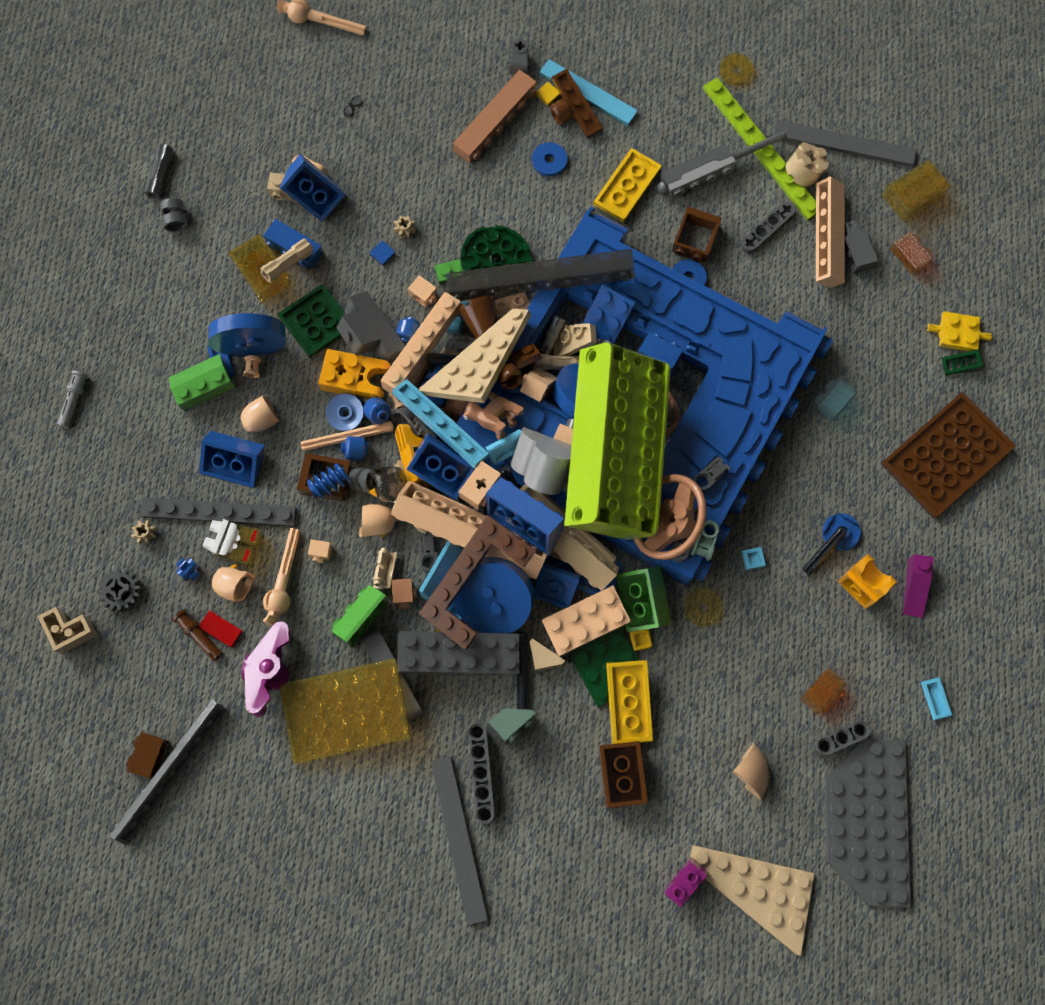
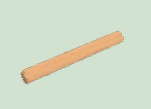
[301,421,394,451]

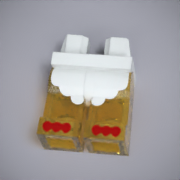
[203,519,263,568]

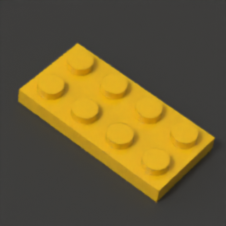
[593,148,662,223]
[606,660,653,744]

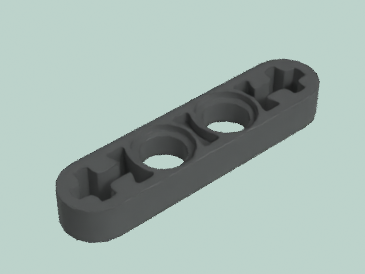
[741,202,795,253]

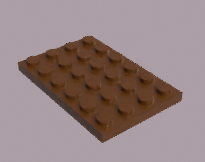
[881,392,1016,519]

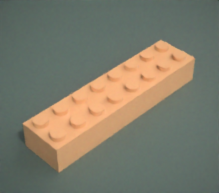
[391,481,547,579]

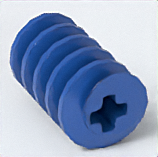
[307,464,352,502]

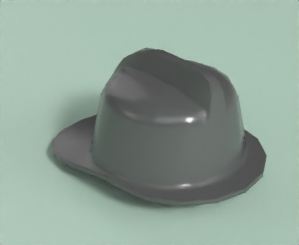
[389,406,420,437]

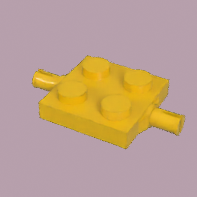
[927,311,992,352]

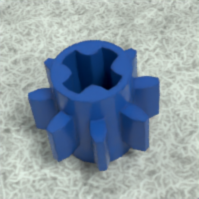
[176,558,200,582]

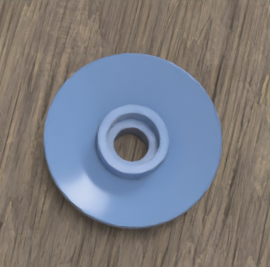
[326,394,364,431]

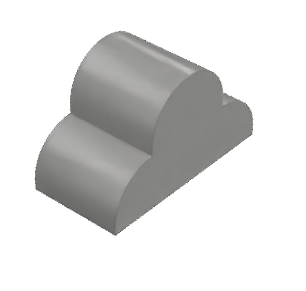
[511,427,572,495]

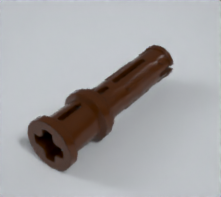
[172,609,223,662]

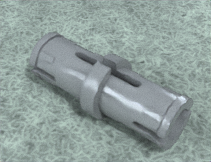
[540,315,566,354]

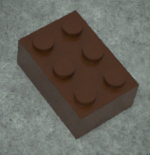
[598,741,648,809]

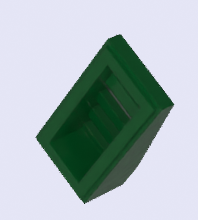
[941,349,983,376]

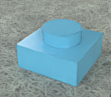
[741,547,766,571]

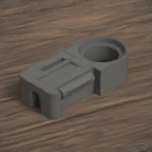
[694,457,730,492]
[418,533,438,572]

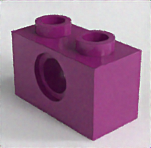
[664,857,707,908]

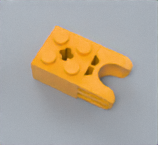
[318,349,391,399]
[395,424,434,488]
[838,554,897,609]

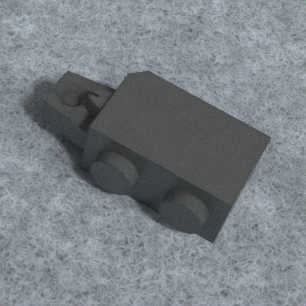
[845,220,878,274]

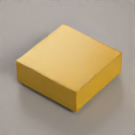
[536,82,560,106]
[629,629,653,652]

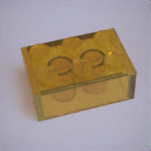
[881,159,951,222]
[228,234,292,304]

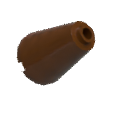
[459,296,497,339]

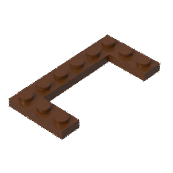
[419,515,536,650]

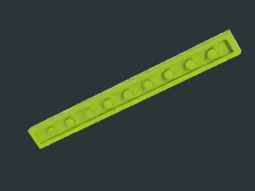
[703,77,816,221]

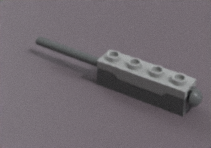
[658,131,787,197]

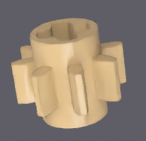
[394,215,416,239]
[131,520,156,545]

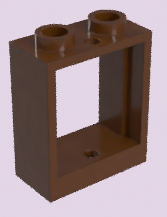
[672,206,721,262]
[297,453,354,502]

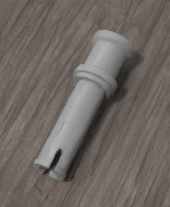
[57,371,89,428]

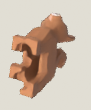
[463,392,524,440]

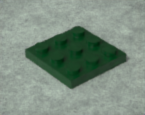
[277,284,345,358]
[569,627,649,707]

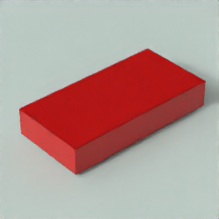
[198,610,243,648]

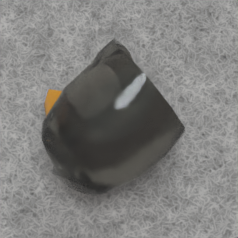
[369,466,406,503]

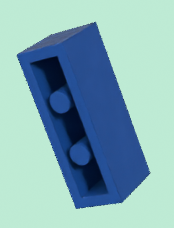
[263,219,323,269]

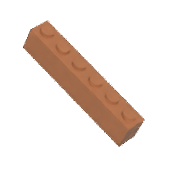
[453,70,536,163]

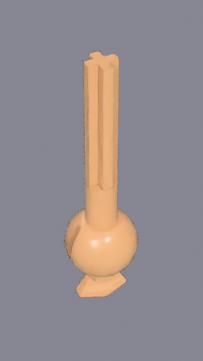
[277,0,366,35]
[263,528,300,626]

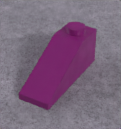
[903,554,934,618]

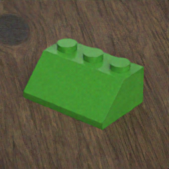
[169,354,235,410]
[616,566,672,632]
[331,585,389,648]

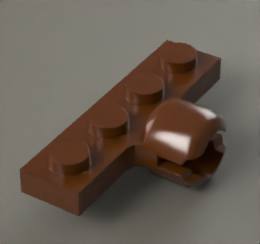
[550,69,602,138]
[497,343,542,390]

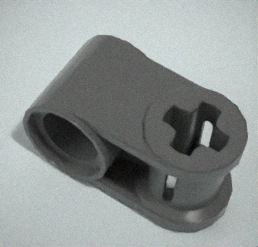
[509,39,528,75]

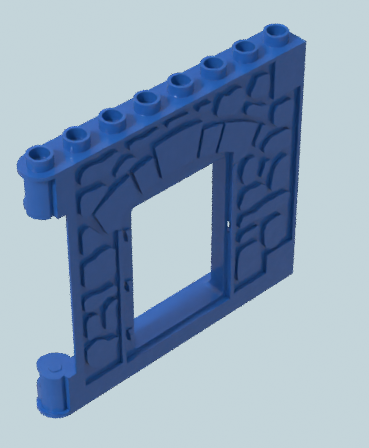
[445,206,833,586]

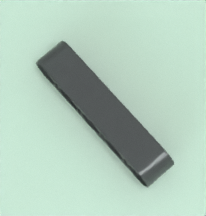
[361,629,423,723]
[468,723,494,824]

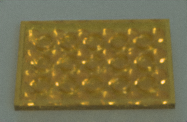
[279,658,411,764]

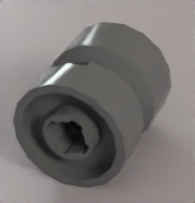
[160,198,188,232]
[348,468,385,493]

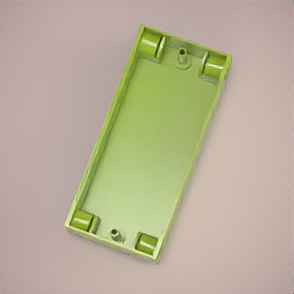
[564,343,670,540]

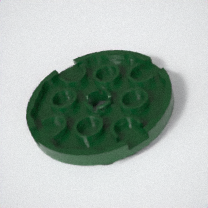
[460,225,533,295]

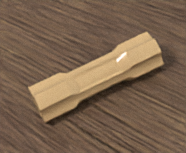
[260,239,313,283]
[531,354,579,371]

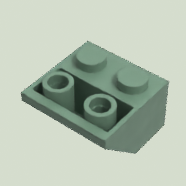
[489,708,536,744]

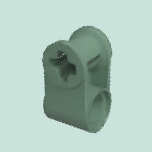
[691,520,719,561]

